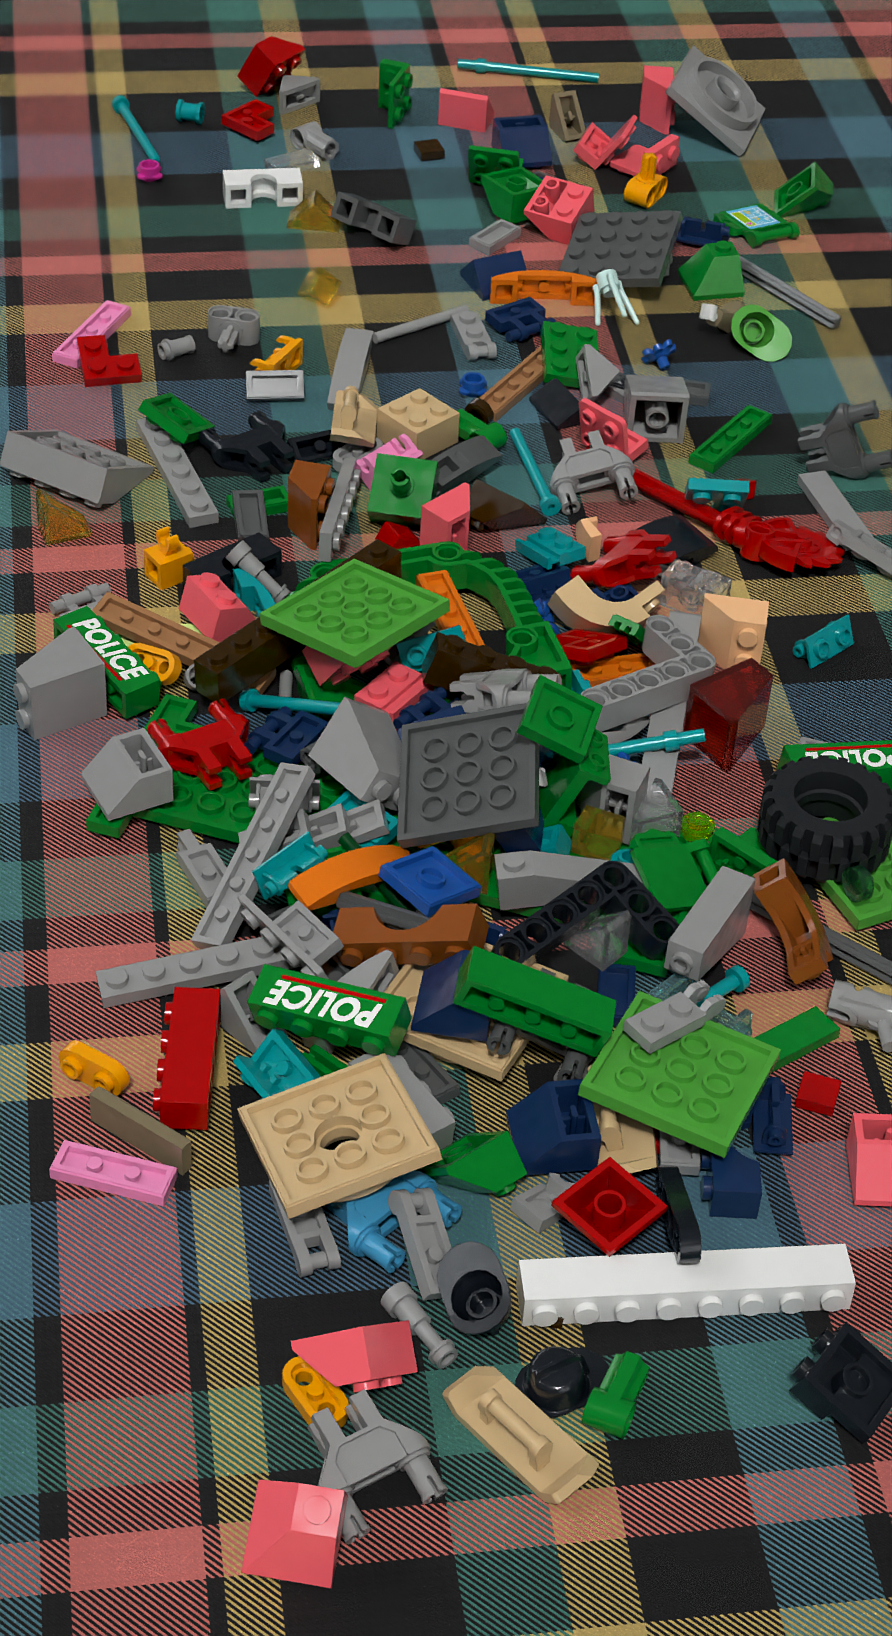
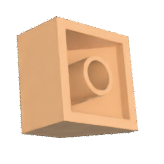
[698,593,769,676]

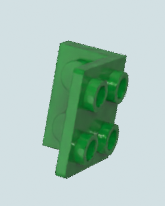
[378,58,413,129]
[468,145,524,185]
[710,827,795,877]

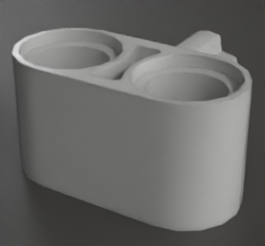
[208,305,260,353]

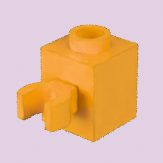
[144,526,195,591]

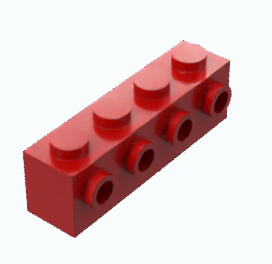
[153,987,221,1130]

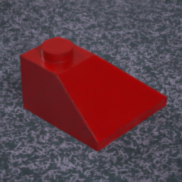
[551,1157,668,1257]

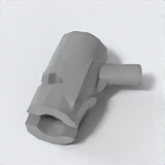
[826,979,892,1052]

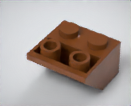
[288,460,336,550]

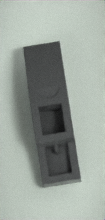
[431,435,503,498]

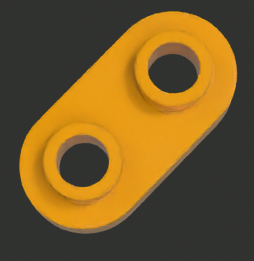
[128,643,182,685]
[58,1040,130,1096]
[282,1356,349,1428]

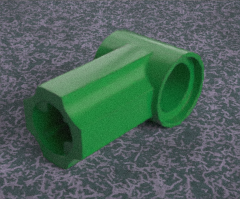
[457,409,507,449]
[582,1351,650,1439]

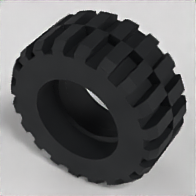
[757,755,892,883]

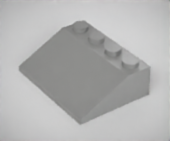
[0,429,154,508]

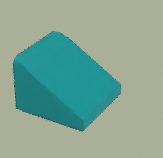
[539,824,572,855]

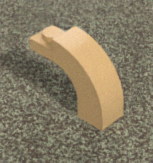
[547,575,665,635]

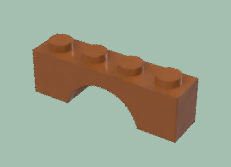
[333,904,489,967]

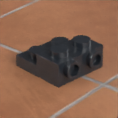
[789,1322,892,1444]

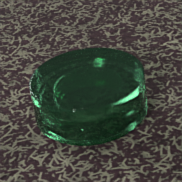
[842,865,874,903]

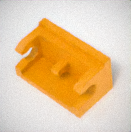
[250,335,303,371]

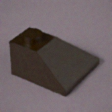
[469,479,547,531]

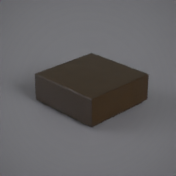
[413,139,445,161]

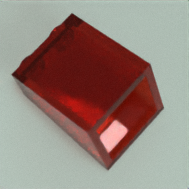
[684,658,773,772]

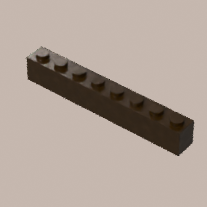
[194,539,401,705]

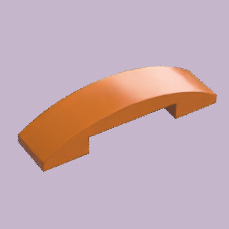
[490,270,597,306]
[287,845,410,911]

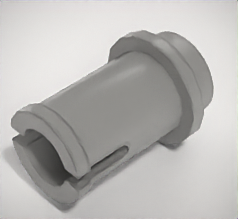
[157,335,196,361]

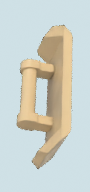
[330,386,378,448]
[588,1063,658,1173]
[443,1366,599,1504]

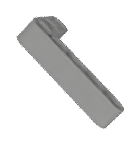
[581,615,716,732]

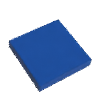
[378,846,482,917]

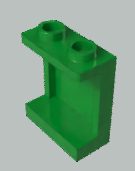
[539,729,611,838]

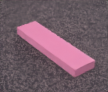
[52,300,131,369]

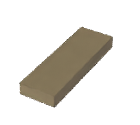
[89,1086,192,1176]

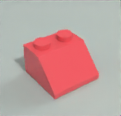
[179,572,256,642]
[291,1320,418,1392]

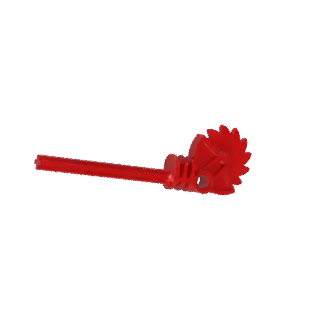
[586,445,845,572]

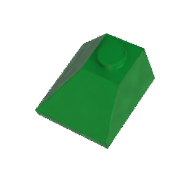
[774,162,833,217]
[481,166,543,224]
[678,240,745,301]
[416,1131,527,1196]

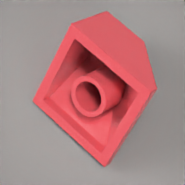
[241,1480,348,1589]

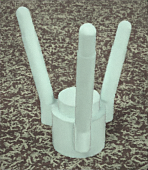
[592,269,640,326]

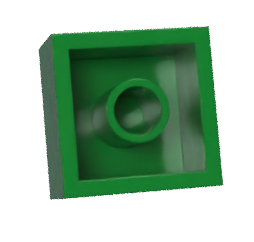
[367,453,440,529]

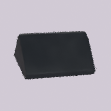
[529,378,580,430]
[286,430,347,463]

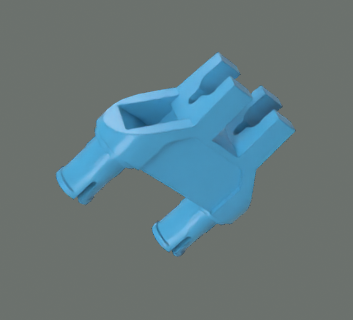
[324,1170,462,1274]

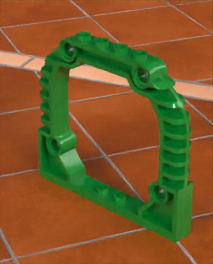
[286,541,572,722]

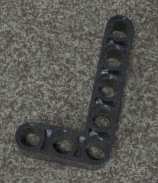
[491,861,679,967]

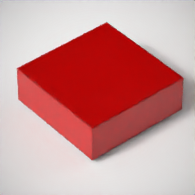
[795,1071,842,1116]

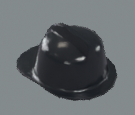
[437,1241,511,1335]
[515,1346,609,1418]

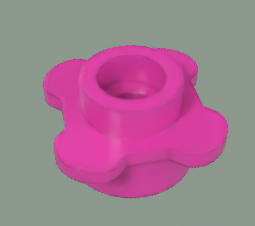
[136,159,163,182]

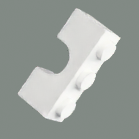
[223,168,303,209]

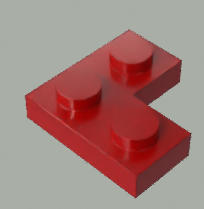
[221,99,274,141]
[77,335,142,387]
[556,628,627,666]

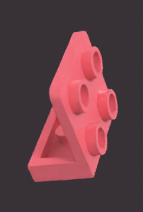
[573,115,638,170]
[610,134,680,176]
[579,398,648,461]

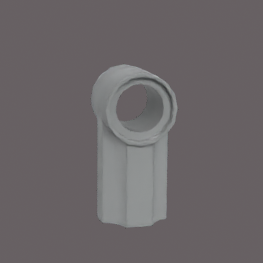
[290,121,339,161]

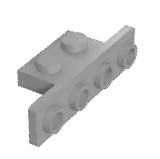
[237,893,344,979]

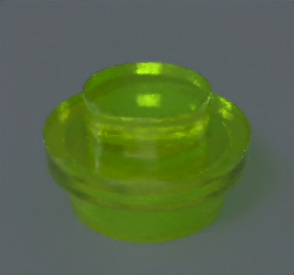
[680,812,715,842]

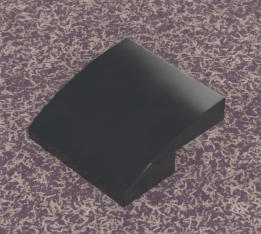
[636,515,718,568]

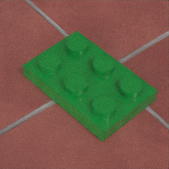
[541,321,599,388]

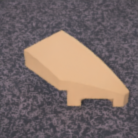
[576,516,602,562]

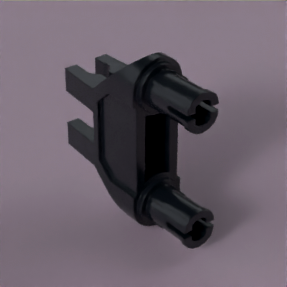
[199,410,294,483]

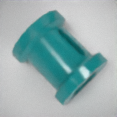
[175,99,205,125]

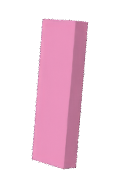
[49,1140,178,1207]

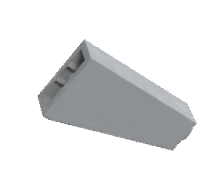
[664,866,756,981]

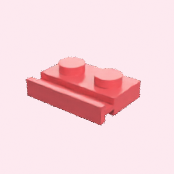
[354,661,434,722]

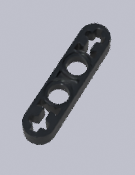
[655,1166,702,1263]

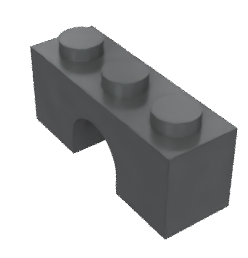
[330,191,417,246]

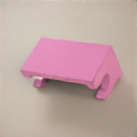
[356,433,423,491]

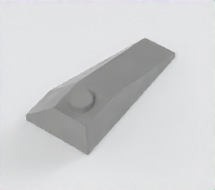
[493,850,643,911]

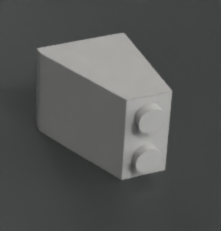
[623,375,690,443]
[13,627,107,740]
[308,697,401,811]

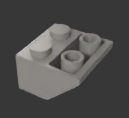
[81,728,173,821]
[576,754,650,845]

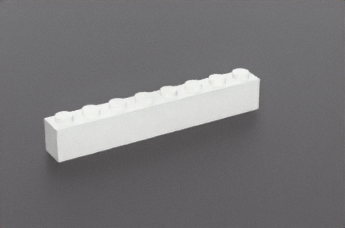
[516,1244,856,1327]

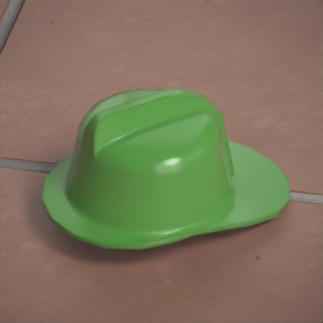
[731,304,792,362]

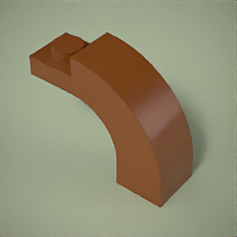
[753,858,833,985]

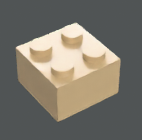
[376,388,460,459]

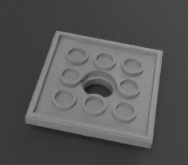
[665,45,766,157]

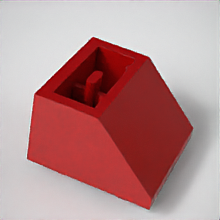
[237,36,305,97]

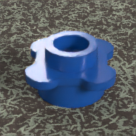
[459,372,487,397]

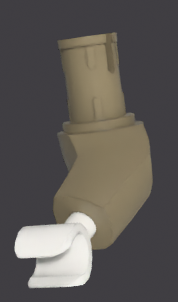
[699,300,768,333]

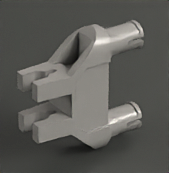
[550,430,638,515]
[449,669,562,713]
[308,1389,448,1544]

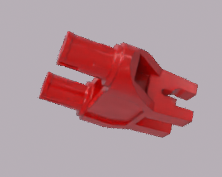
[570,529,677,588]
[147,699,252,791]

